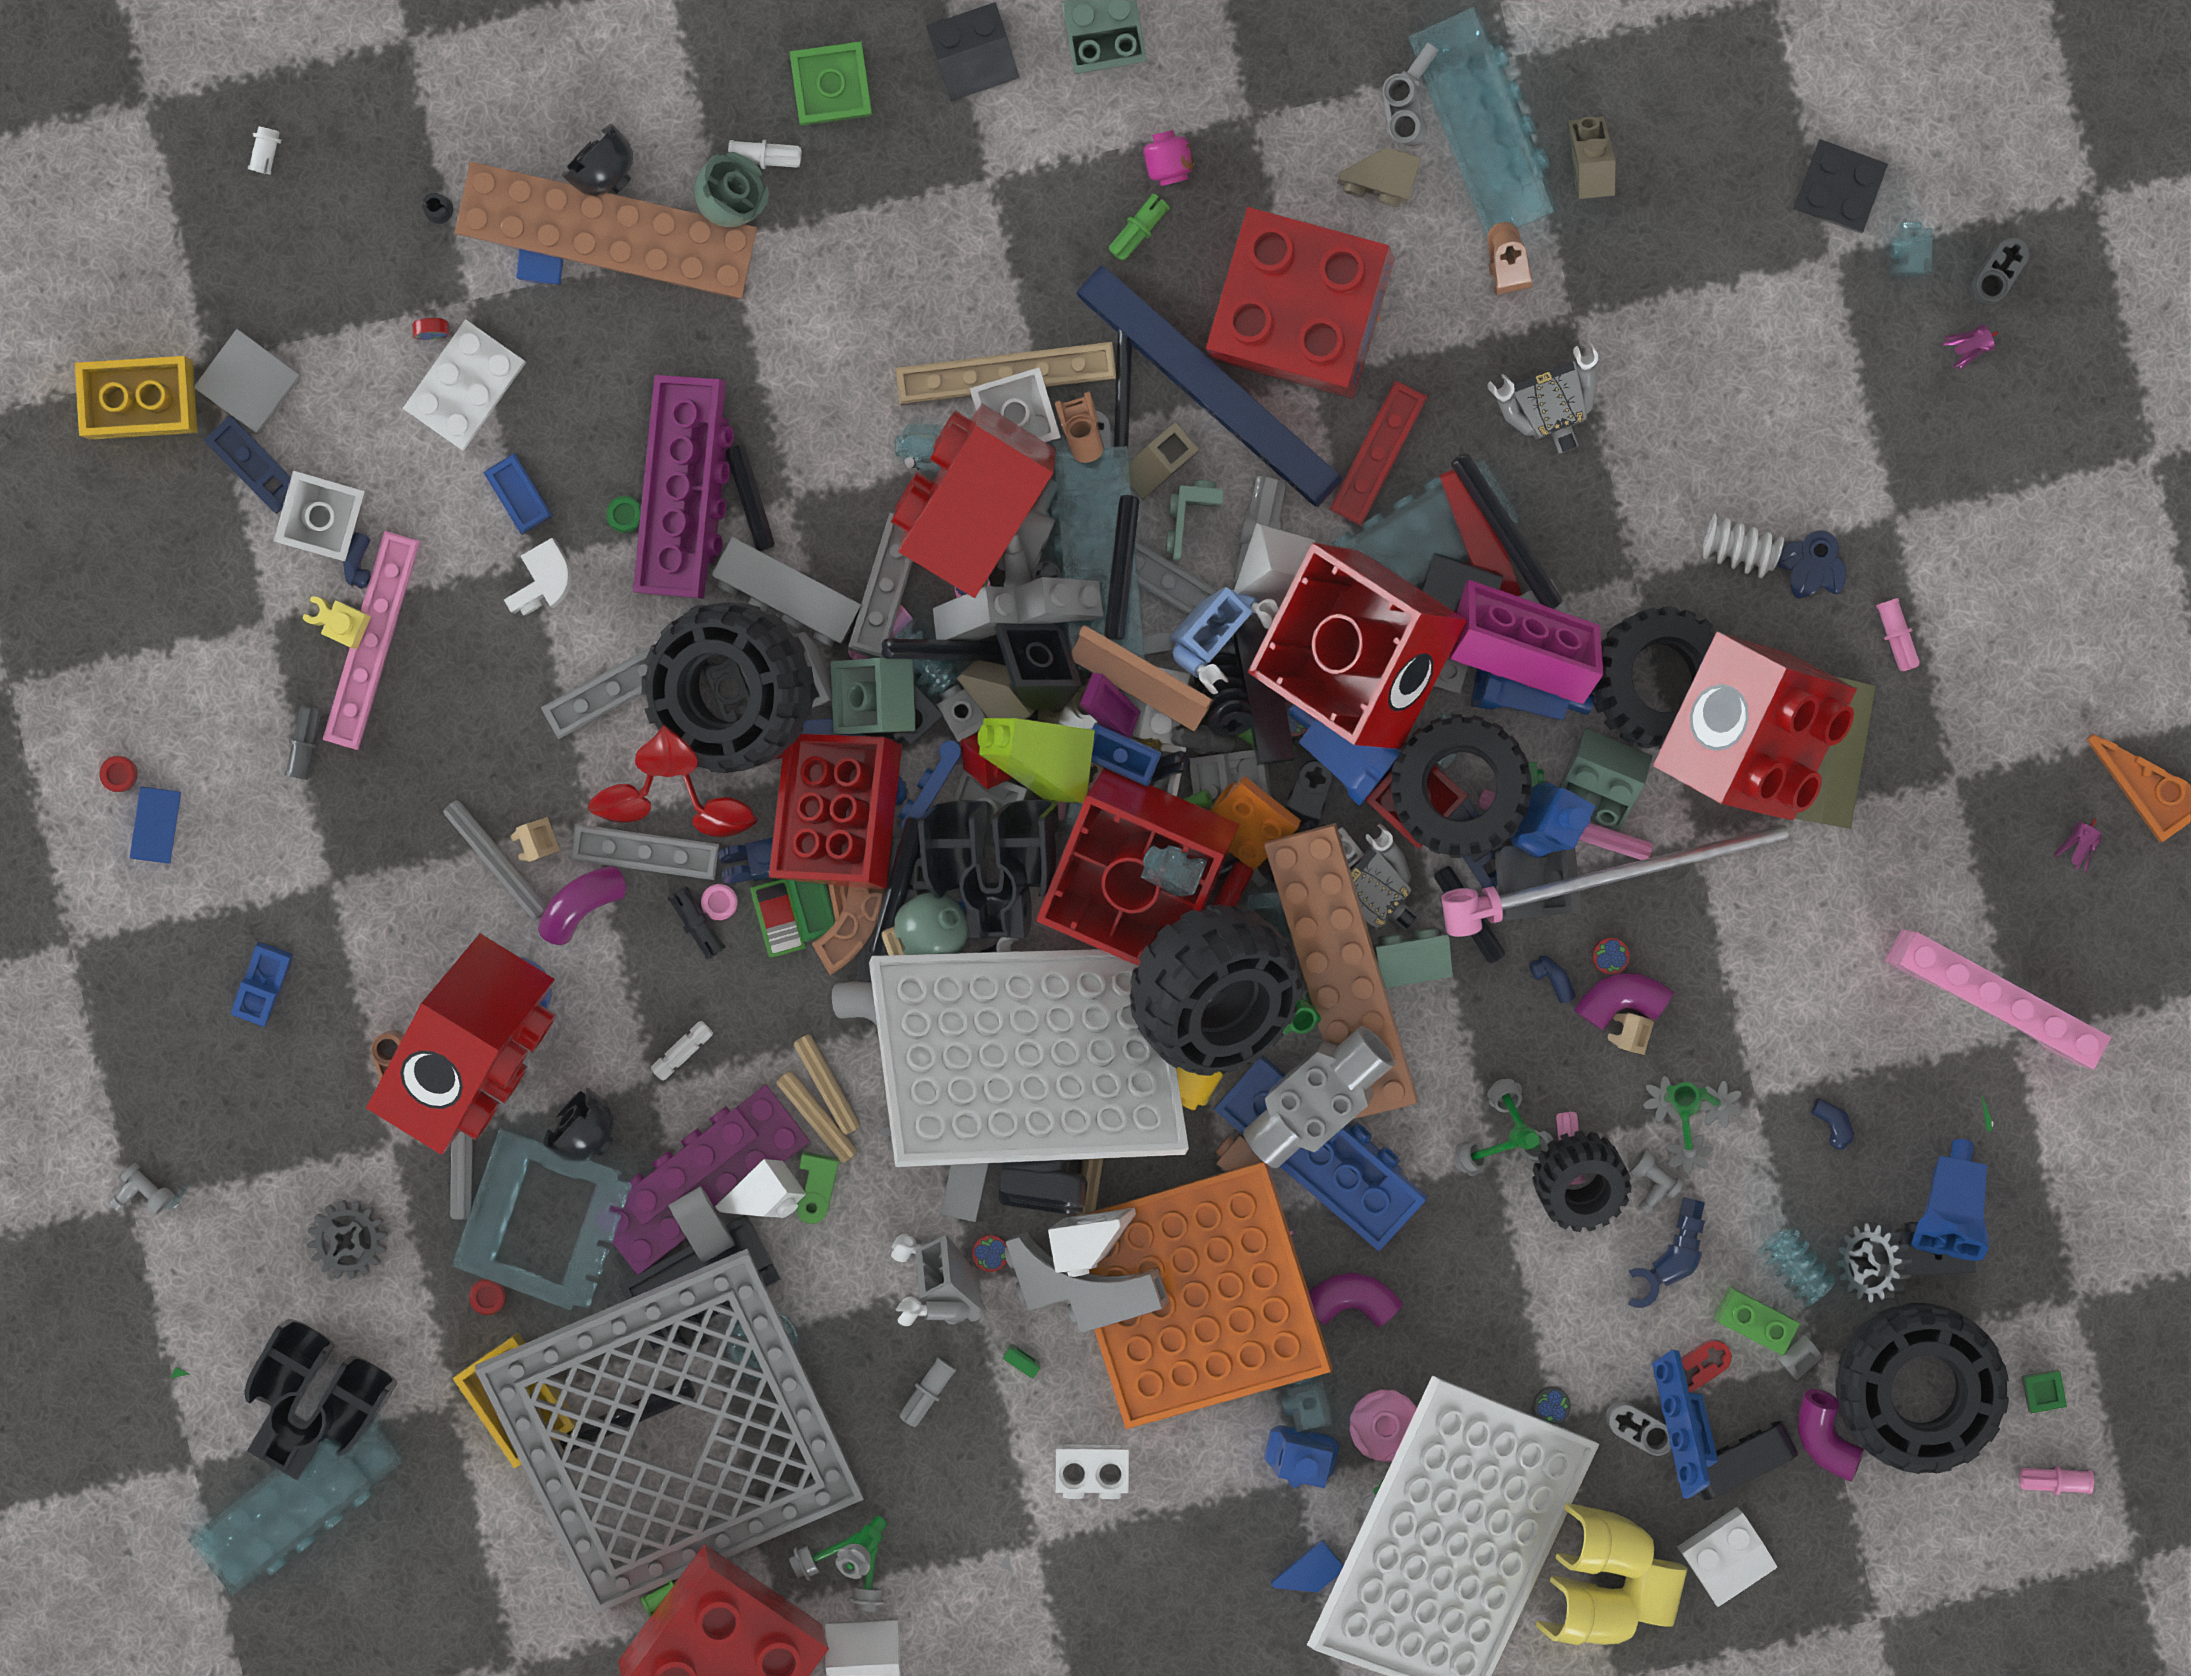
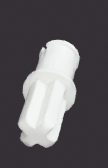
[728,140,802,169]

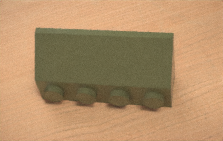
[1794,677,1876,829]

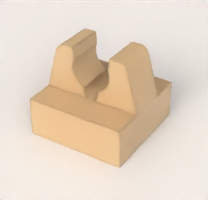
[511,817,560,862]
[1608,1013,1654,1055]

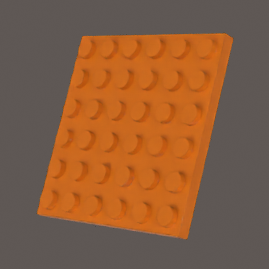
[1083,1161,1333,1429]

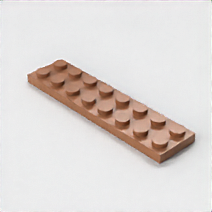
[455,161,757,299]
[1264,823,1419,1119]

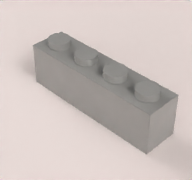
[712,537,861,647]

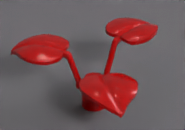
[588,726,758,837]

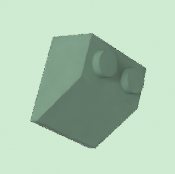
[831,658,915,735]

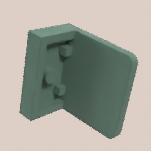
[1166,480,1224,562]

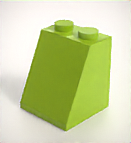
[978,718,1095,803]

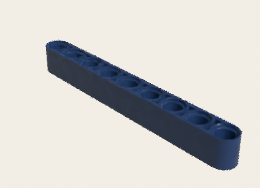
[1076,265,1342,507]

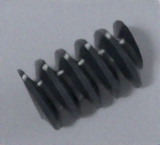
[1194,654,1255,736]

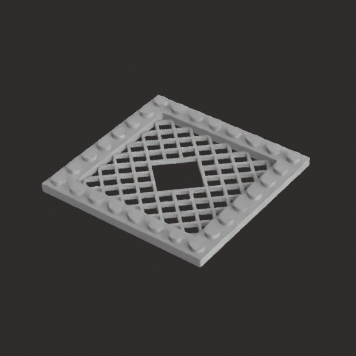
[475,1249,864,1614]

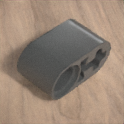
[1970,238,2029,305]

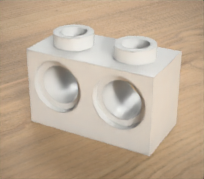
[1056,1444,1129,1499]

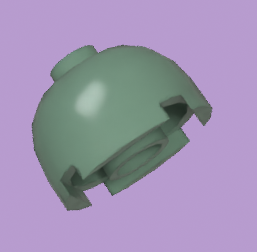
[693,152,769,227]
[894,892,968,955]

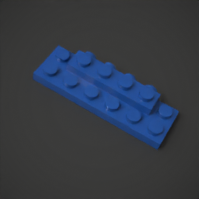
[1213,1054,1428,1251]

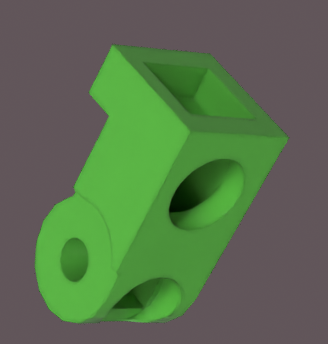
[796,1151,839,1224]

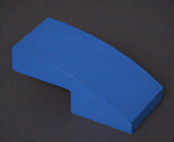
[231,942,294,1027]

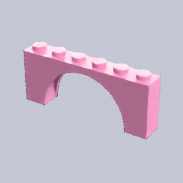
[1884,930,2112,1070]

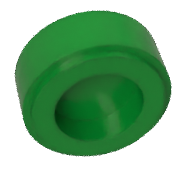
[606,496,641,533]

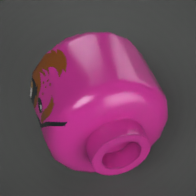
[1143,130,1195,186]

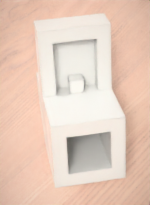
[504,538,572,616]

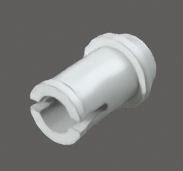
[248,126,282,175]

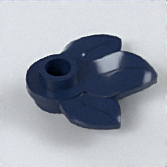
[1777,530,1846,598]

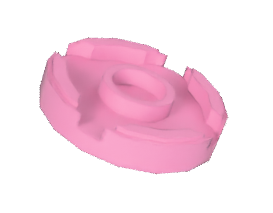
[1349,1389,1417,1462]

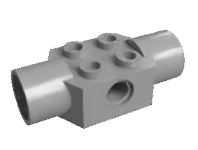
[1243,1026,1395,1168]

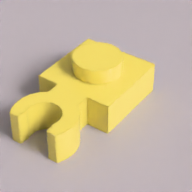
[302,596,372,649]

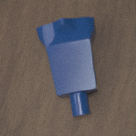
[1471,668,1595,720]
[1288,705,1400,806]
[1511,781,1596,858]
[1911,1139,1989,1261]
[1264,1425,1340,1488]

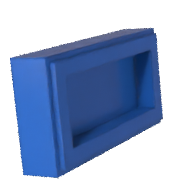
[483,454,553,535]

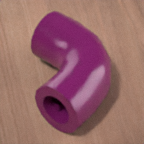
[538,865,626,945]
[1573,973,1675,1031]
[1309,1272,1404,1328]
[1797,1389,1865,1482]

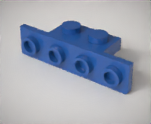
[1652,1350,1718,1499]

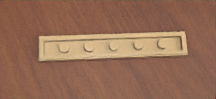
[896,342,1116,405]

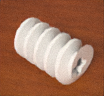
[1703,514,1784,579]

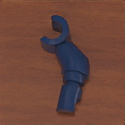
[1627,1197,1705,1308]

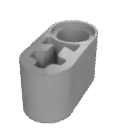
[669,1186,735,1263]
[1606,1401,1671,1456]

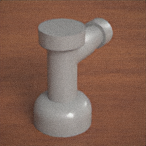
[1628,1149,1684,1214]
[110,1162,175,1216]

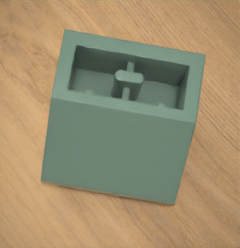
[1062,0,1147,74]
[1559,728,1653,832]
[1373,927,1453,988]

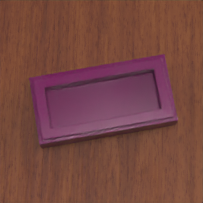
[1080,673,1141,738]

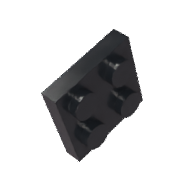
[1793,139,1888,234]

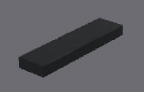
[1233,619,1295,766]

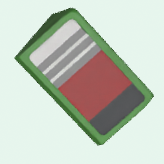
[750,879,806,958]

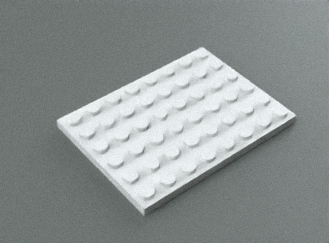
[869,949,1189,1167]
[1307,1376,1599,1676]

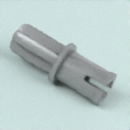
[899,1357,956,1427]

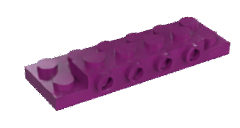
[633,375,734,599]
[594,1084,810,1275]

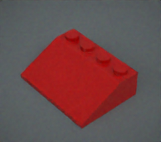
[769,734,902,889]

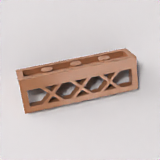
[1071,625,1214,732]

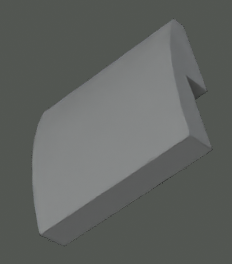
[194,329,301,434]
[1189,750,1272,810]

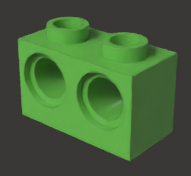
[1713,1286,1800,1356]

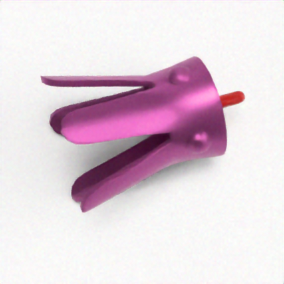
[1942,324,1998,370]
[2054,819,2103,874]

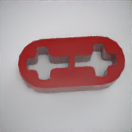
[1681,1339,1732,1393]

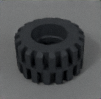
[1532,1131,1632,1232]

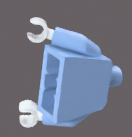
[1170,587,1279,694]

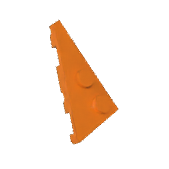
[2085,734,2191,842]

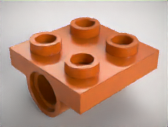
[1209,776,1301,871]

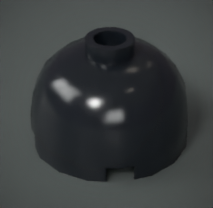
[562,124,633,196]
[543,1088,614,1162]

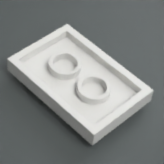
[403,319,526,451]

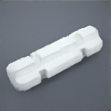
[651,1021,713,1081]

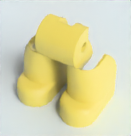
[1536,1503,1687,1645]

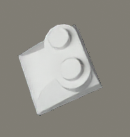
[969,367,1061,443]

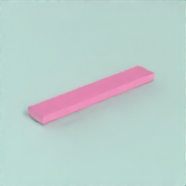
[323,531,421,750]

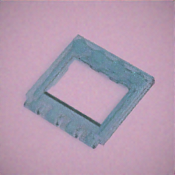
[452,1128,632,1311]

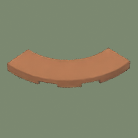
[812,887,885,976]

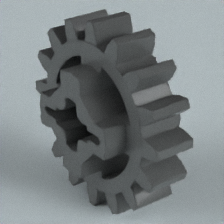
[307,1200,388,1280]
[1837,1223,1912,1302]

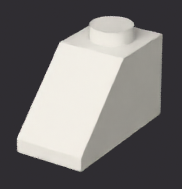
[715,1159,806,1218]

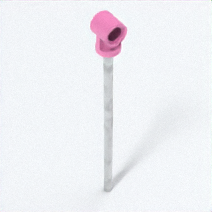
[1441,825,1789,937]

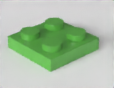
[789,41,872,126]

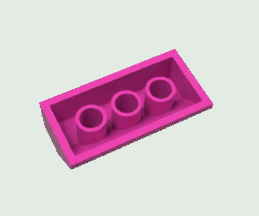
[1450,579,1603,704]

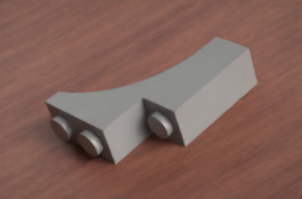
[933,577,1103,641]
[1005,1231,1169,1333]

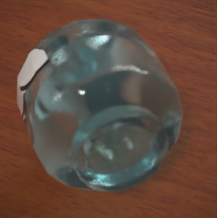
[895,423,942,471]

